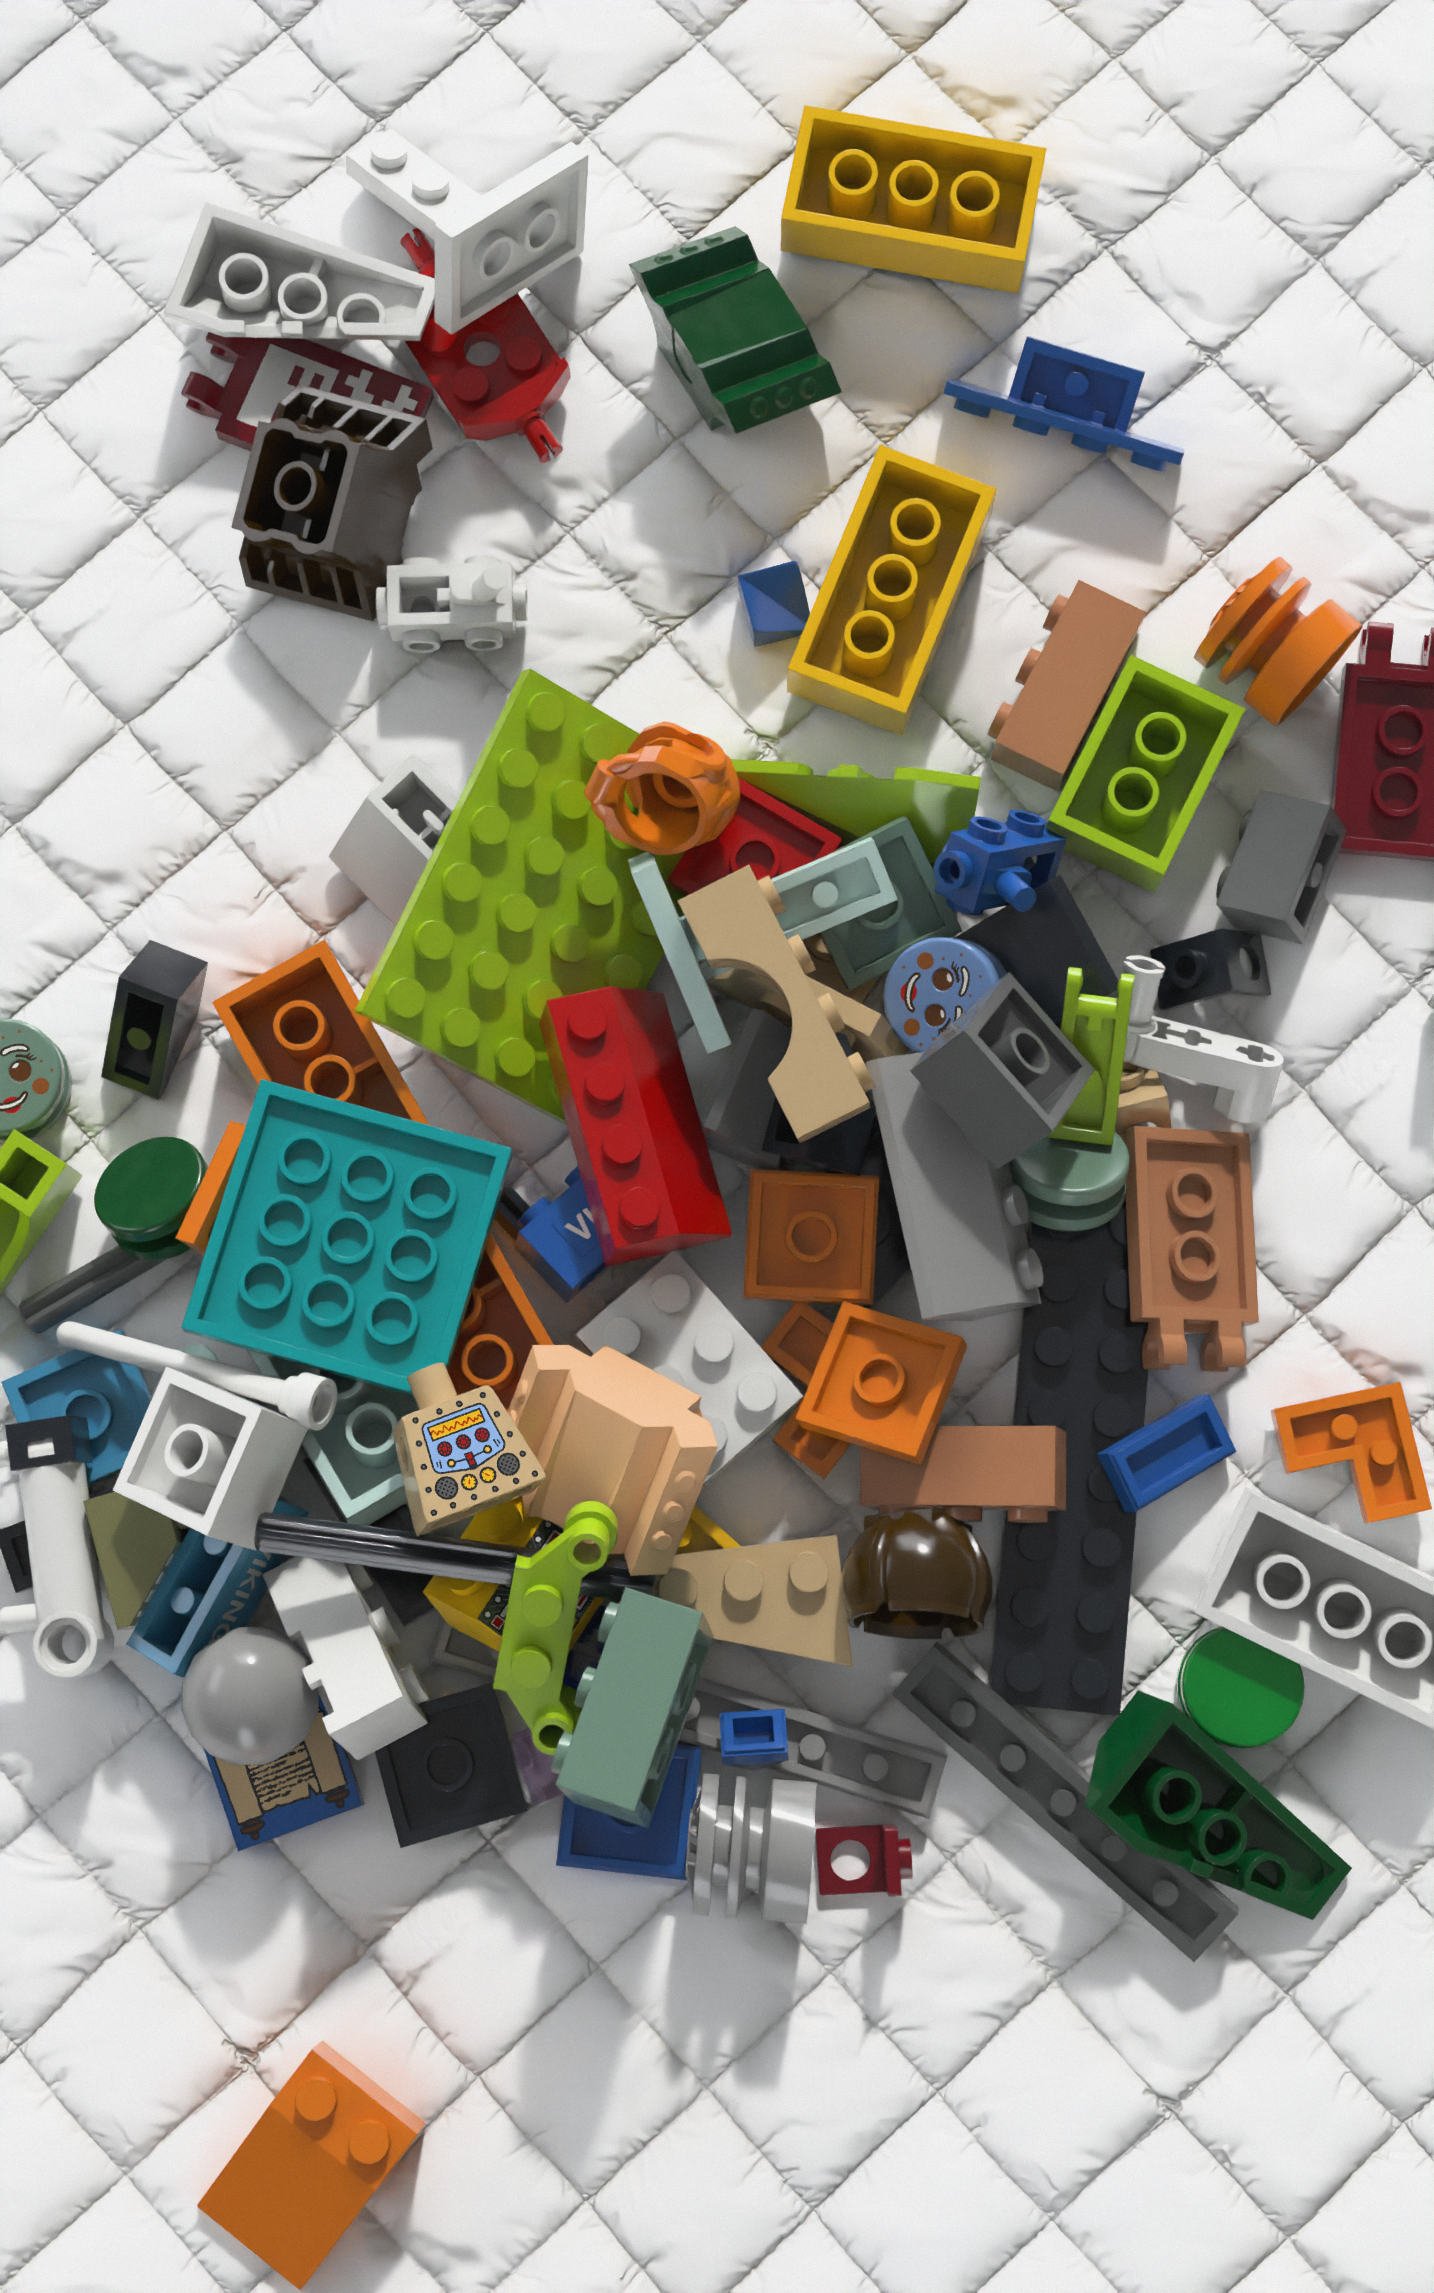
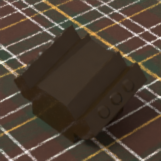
[231,384,433,622]

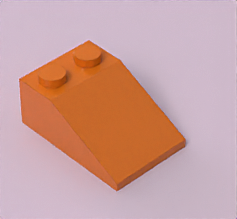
[197,2040,426,2291]

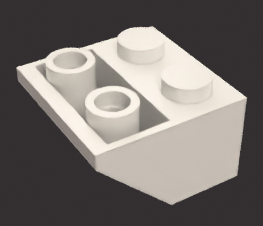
[328,754,458,926]

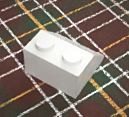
[113,1367,308,1551]

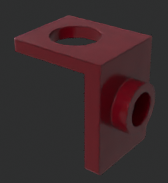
[816,1824,913,1897]

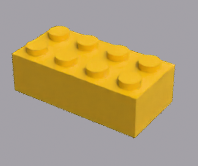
[780,105,1047,294]
[787,445,997,736]

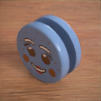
[883,937,1007,1053]

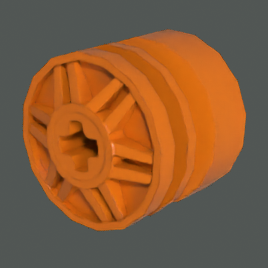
[1193,556,1363,727]

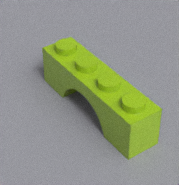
[0,1129,83,1296]

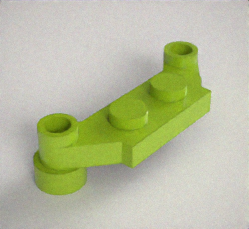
[493,1501,618,1755]

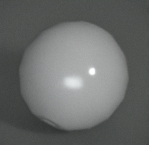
[181,1627,319,1765]

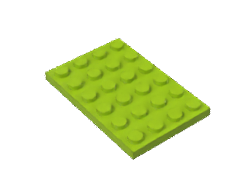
[354,669,685,1126]

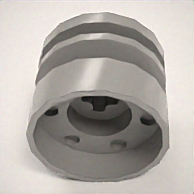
[685,1773,817,1924]

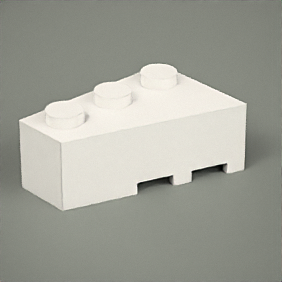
[262,1556,429,1760]

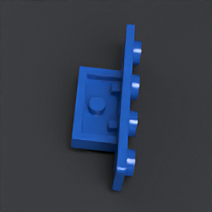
[943,336,1185,472]

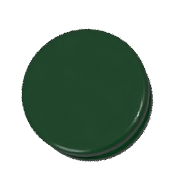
[94,1137,208,1261]

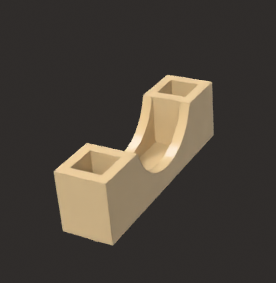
[678,865,876,1143]

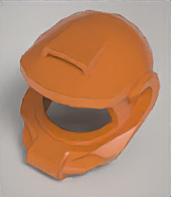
[584,721,740,855]

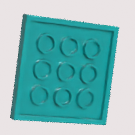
[181,1079,514,1396]

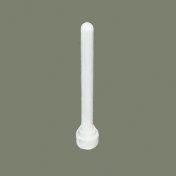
[56,1321,337,1431]

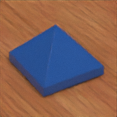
[719,1709,789,1771]

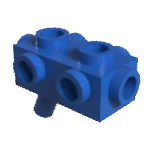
[934,810,1067,915]

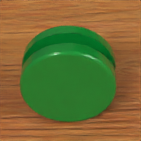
[1176,1627,1305,1748]

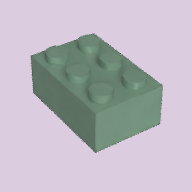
[551,1587,714,1828]

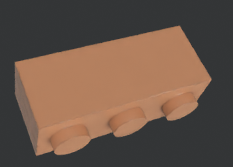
[987,580,1146,792]
[859,1426,1066,1523]

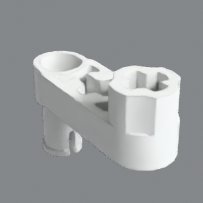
[1117,956,1284,1124]

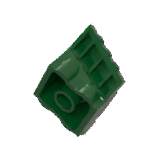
[628,226,842,434]

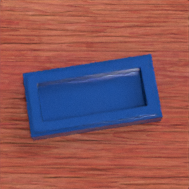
[1097,1394,1237,1512]

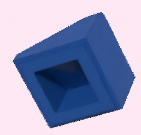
[738,561,810,648]

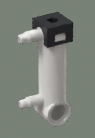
[0,1415,115,1678]

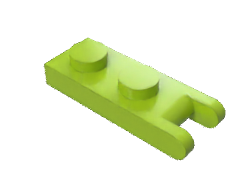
[1048,967,1135,1146]

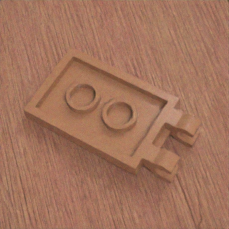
[1123,1126,1259,1372]

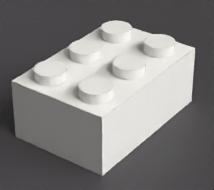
[576,1251,803,1487]

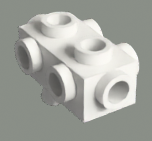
[376,555,528,653]

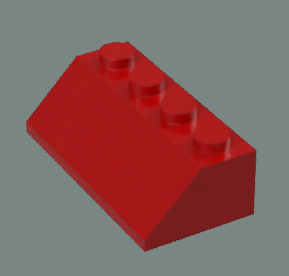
[539,986,732,1267]

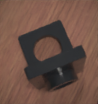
[1150,928,1271,1011]

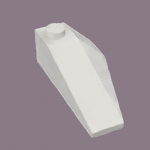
[164,202,435,341]

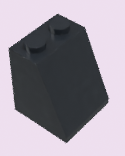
[955,875,1119,1030]

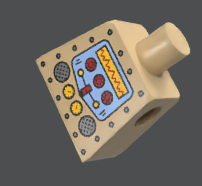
[393,1363,546,1537]

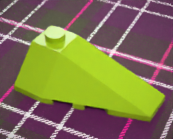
[731,759,981,871]

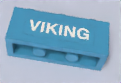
[126,1495,309,1677]

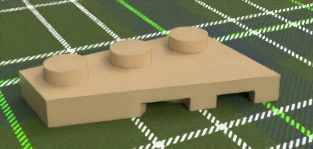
[652,1535,853,1667]

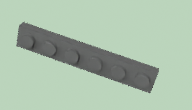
[892,1641,1239,1962]

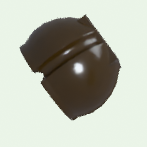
[841,1508,993,1639]

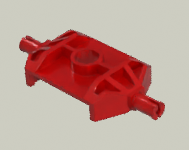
[400,228,571,463]

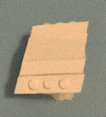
[508,1345,718,1576]

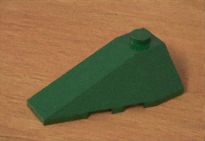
[1085,1690,1352,1920]

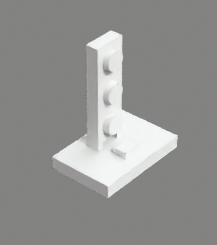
[346,129,589,335]

